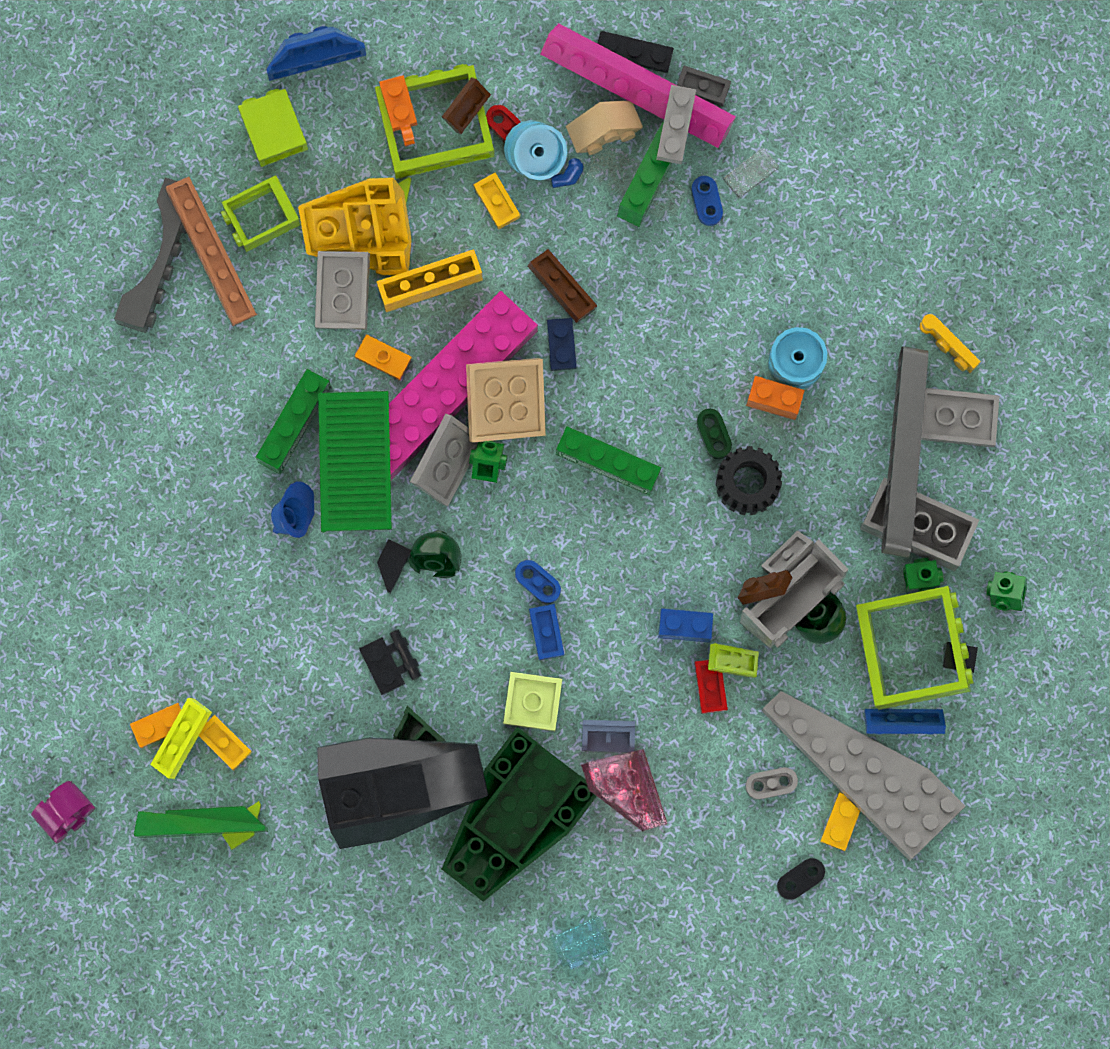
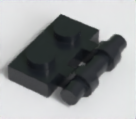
[359,629,421,695]

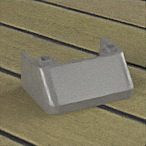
[740,539,848,648]

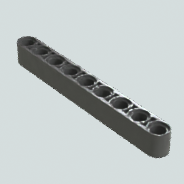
[881,346,929,558]

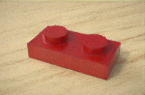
[694,660,728,714]

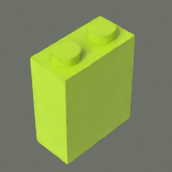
[238,89,308,167]

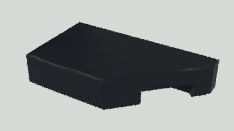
[377,539,411,594]

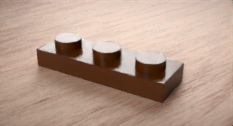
[527,249,597,323]

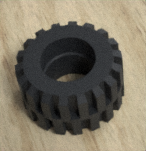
[716,446,782,515]

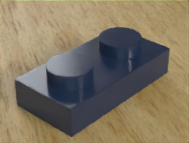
[547,318,577,371]

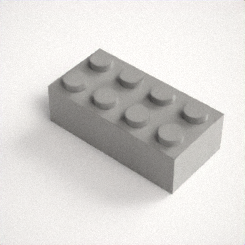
[860,478,979,571]

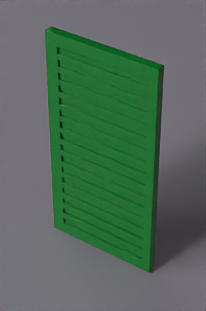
[318,391,392,533]

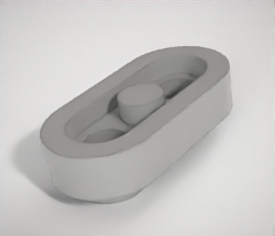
[745,767,798,800]

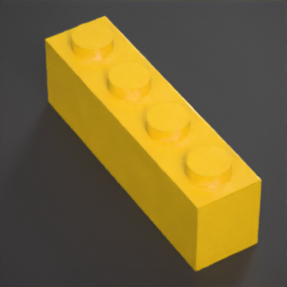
[377,249,483,312]

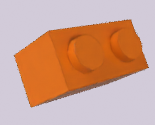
[746,376,805,420]

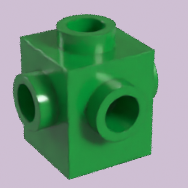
[469,441,507,483]
[903,558,943,594]
[986,571,1027,611]

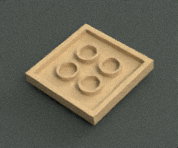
[466,358,546,442]

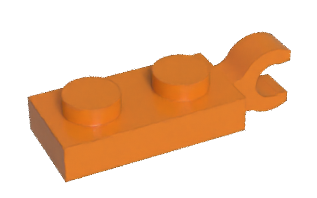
[379,75,417,146]

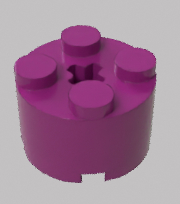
[31,781,95,844]

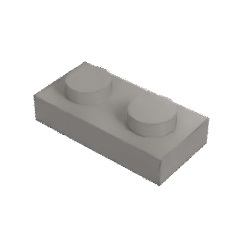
[761,530,814,574]

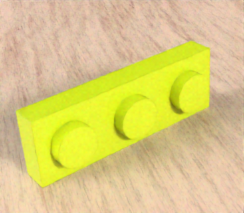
[150,698,212,779]

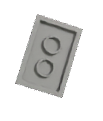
[315,251,370,330]
[921,388,1000,448]
[410,414,478,506]

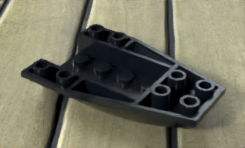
[317,737,489,849]

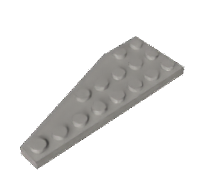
[762,691,966,861]

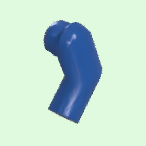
[551,158,584,188]

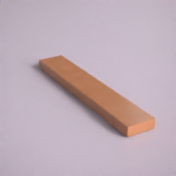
[165,177,257,326]

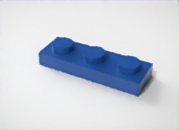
[864,709,946,735]

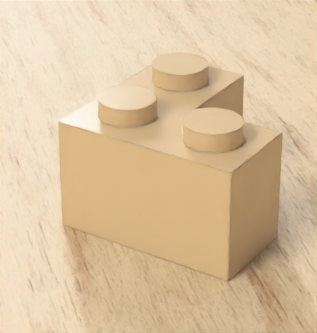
[566,101,643,155]

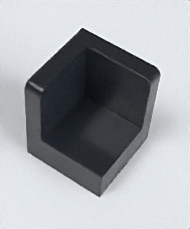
[942,642,978,674]

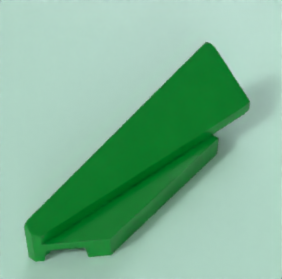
[134,806,268,838]

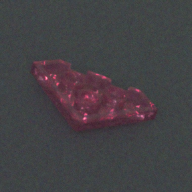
[581,749,668,831]

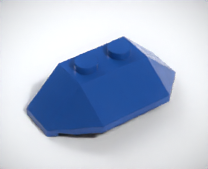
[266,26,366,81]

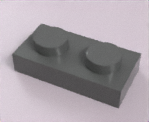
[677,66,731,107]

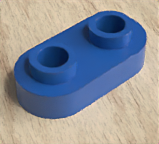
[691,176,723,226]
[515,560,561,604]

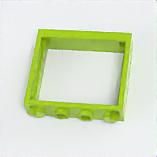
[375,64,494,179]
[856,586,974,710]

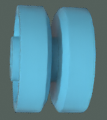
[504,120,568,180]
[768,327,827,389]

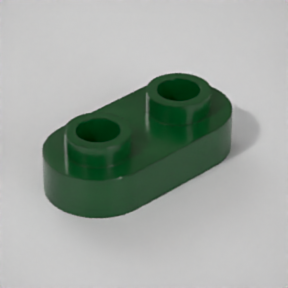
[696,408,732,459]

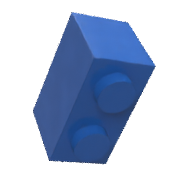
[658,609,713,643]

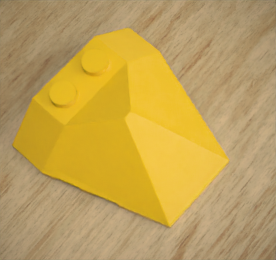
[298,178,411,275]

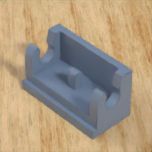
[582,720,635,752]

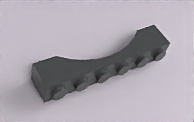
[114,177,187,333]

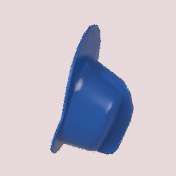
[271,481,315,538]

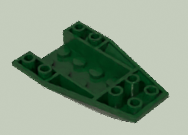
[441,727,601,902]

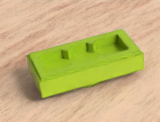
[708,643,759,678]

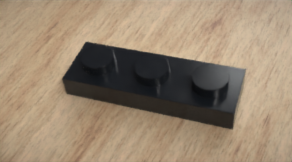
[597,31,674,73]

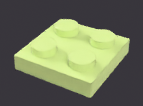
[503,672,562,732]

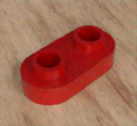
[486,105,521,143]

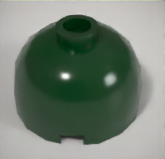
[408,530,461,579]
[795,592,847,644]

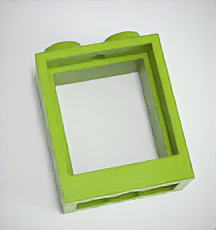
[220,175,301,252]

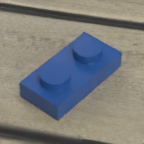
[529,604,564,661]

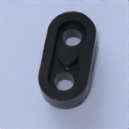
[777,858,825,900]

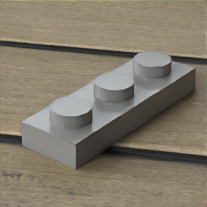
[656,85,696,165]

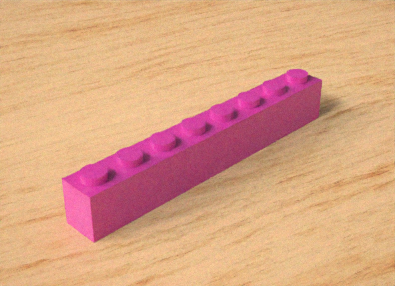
[540,24,736,148]

